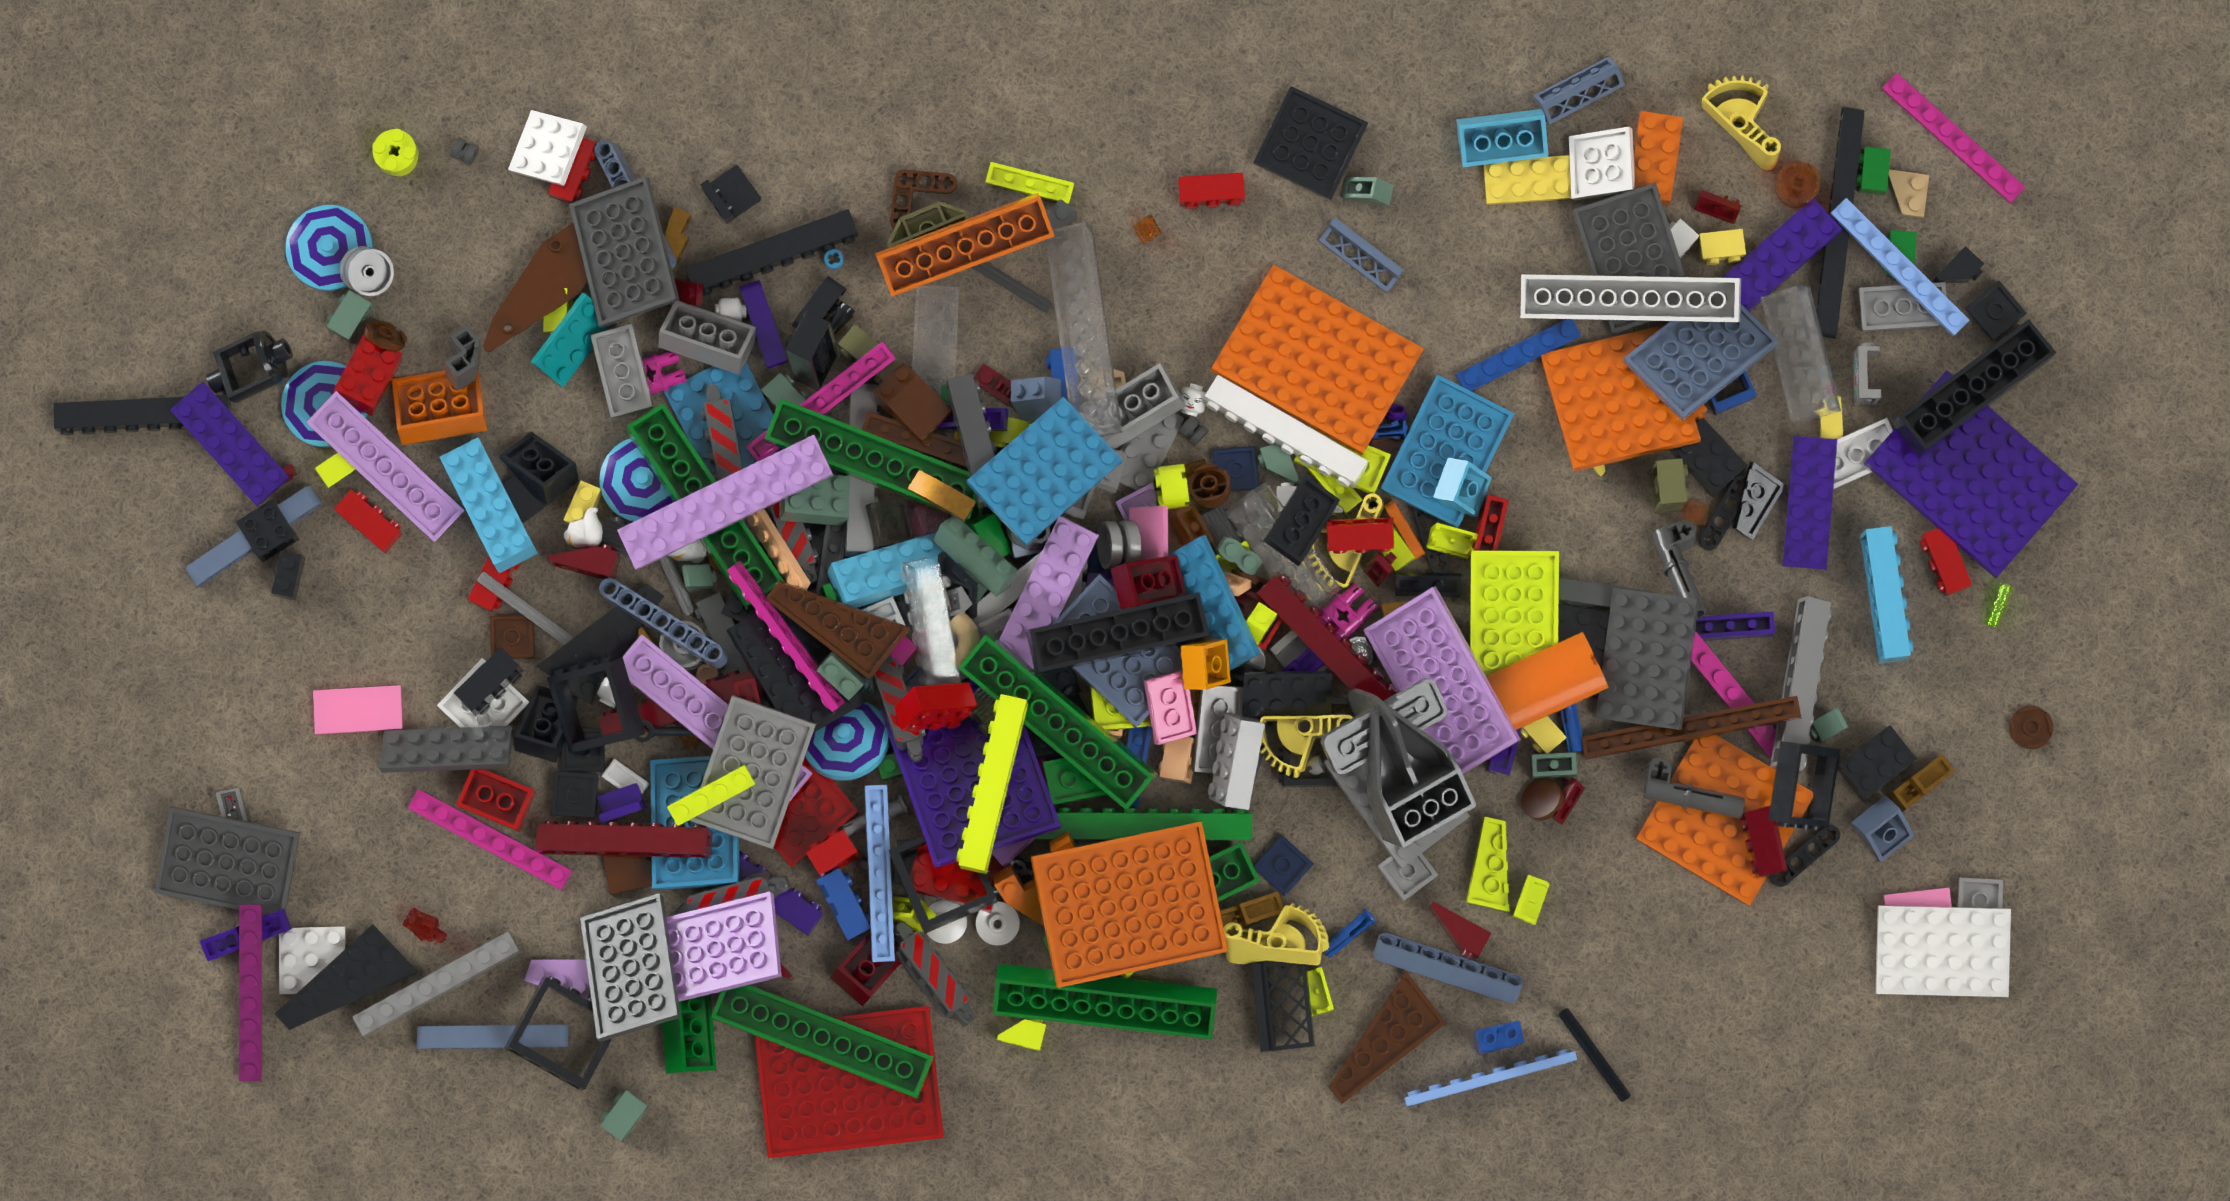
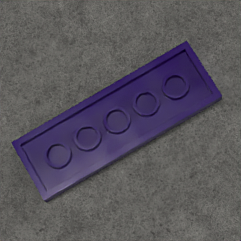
[1722,198,1843,312]
[170,381,290,507]
[1783,436,1838,570]

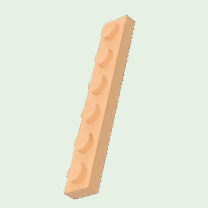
[746,509,811,590]

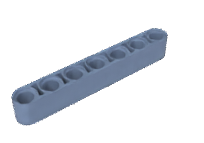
[595,140,677,270]
[185,485,323,587]
[599,578,727,669]
[1373,933,1524,1003]
[417,1025,569,1049]

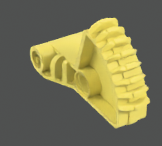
[1702,75,1781,170]
[1306,493,1384,588]
[1260,715,1353,778]
[1223,902,1329,965]

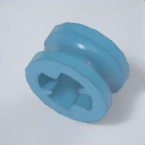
[824,249,844,270]

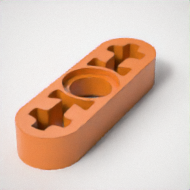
[1384,500,1426,559]

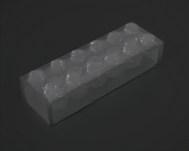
[1760,285,1841,423]
[1226,482,1341,607]
[900,557,961,686]

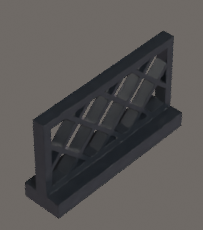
[1252,962,1315,1052]

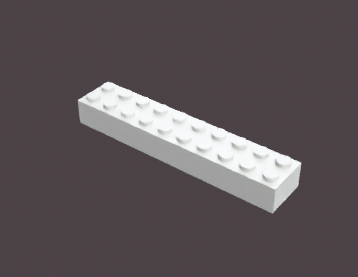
[1520,274,1741,322]

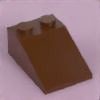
[872,363,952,442]

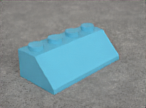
[1456,109,1549,167]

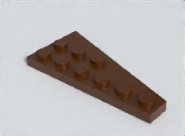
[765,580,911,680]
[1329,971,1446,1104]

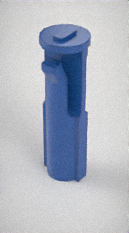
[1372,420,1408,440]
[1560,703,1583,753]
[1324,909,1377,958]

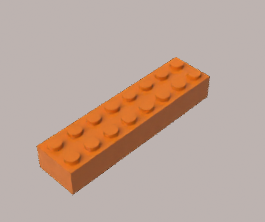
[875,193,1055,297]

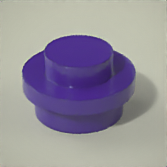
[1385,404,1407,423]

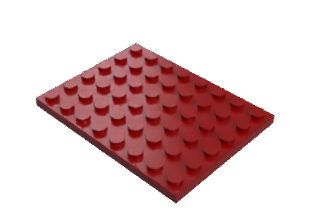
[755,1006,944,1159]

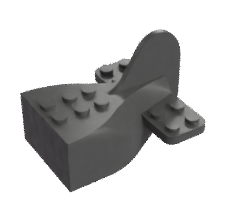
[1321,678,1477,848]

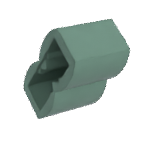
[1216,537,1263,575]

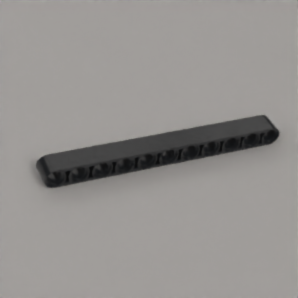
[1813,107,1865,339]

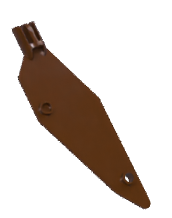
[483,223,588,352]

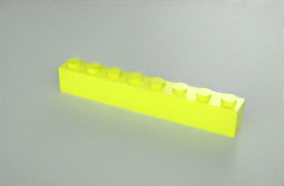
[956,694,1028,874]

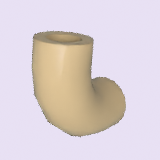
[947,612,980,667]

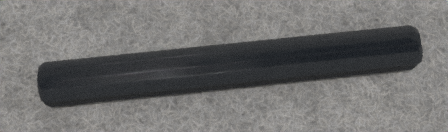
[1559,1008,1631,1102]

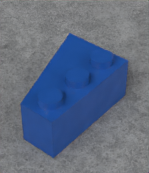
[816,868,871,942]

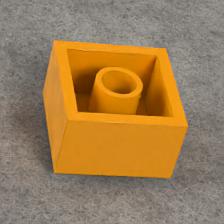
[1180,638,1231,690]

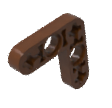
[890,170,957,230]

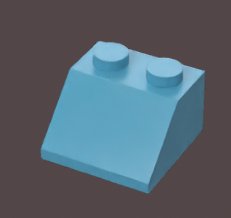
[1433,458,1492,517]

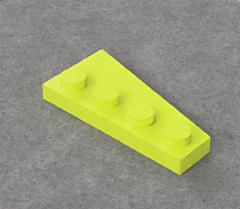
[1466,817,1510,912]

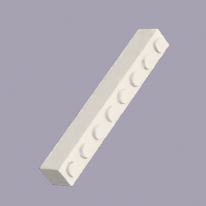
[1204,375,1368,488]

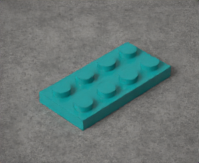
[531,293,610,387]

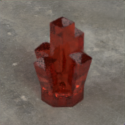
[403,907,447,943]

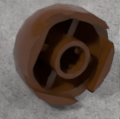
[1188,464,1231,509]

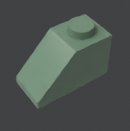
[1341,177,1394,206]
[1257,443,1299,485]
[682,564,717,593]
[1810,708,1848,743]

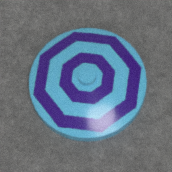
[286,205,373,291]
[281,361,368,448]
[600,438,674,522]
[805,702,890,780]

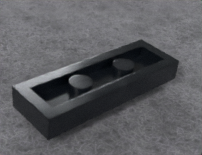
[1395,572,1461,597]

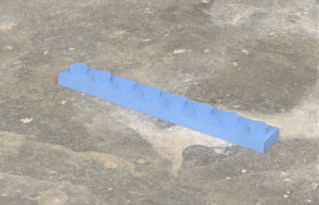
[1830,198,1969,336]
[864,785,895,962]
[1404,1049,1577,1107]

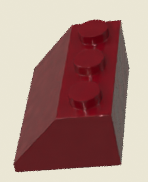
[1740,805,1788,879]

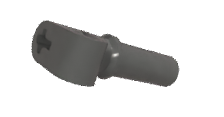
[1651,520,1706,620]
[1643,757,1745,819]

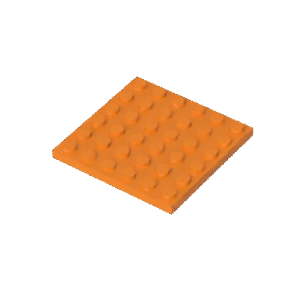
[1540,325,1701,472]
[1636,735,1814,906]

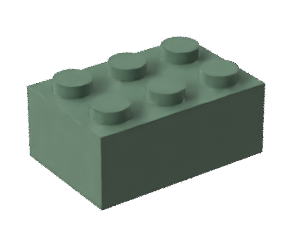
[779,475,850,526]

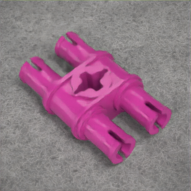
[642,351,687,395]
[1321,582,1379,638]

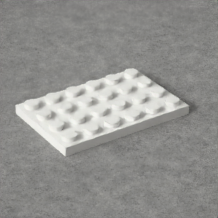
[1876,905,2011,997]

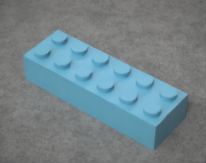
[439,437,538,574]
[1860,526,1913,664]
[827,532,962,608]

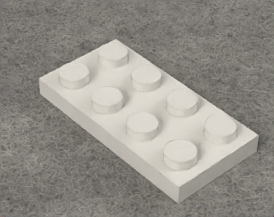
[1834,418,1893,489]

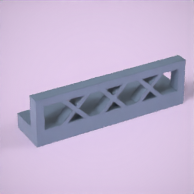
[1533,57,1625,125]
[1319,217,1404,293]

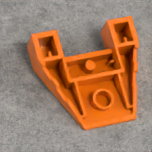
[992,831,1078,927]

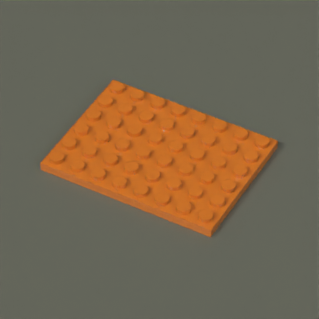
[1210,264,1424,456]
[1030,822,1228,988]

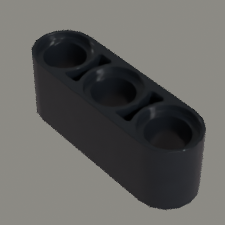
[792,276,846,329]

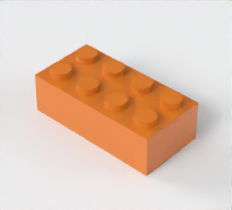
[1633,111,1684,206]

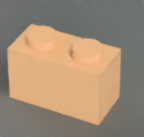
[1158,737,1195,784]

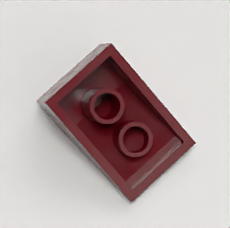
[547,544,621,580]
[1111,554,1187,610]
[1429,901,1491,960]
[830,931,901,1007]

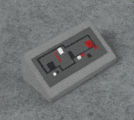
[932,586,972,621]
[216,788,248,822]

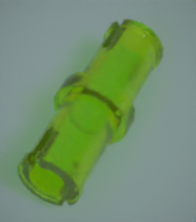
[1985,583,2013,628]

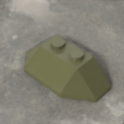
[887,201,970,248]

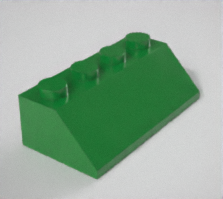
[662,994,717,1074]

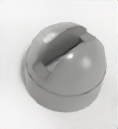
[1307,756,1325,775]

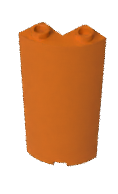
[1486,632,1609,730]

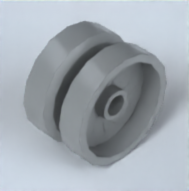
[340,246,394,296]
[1096,520,1141,569]
[659,621,706,671]

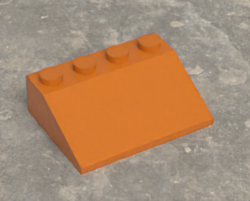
[392,369,488,445]

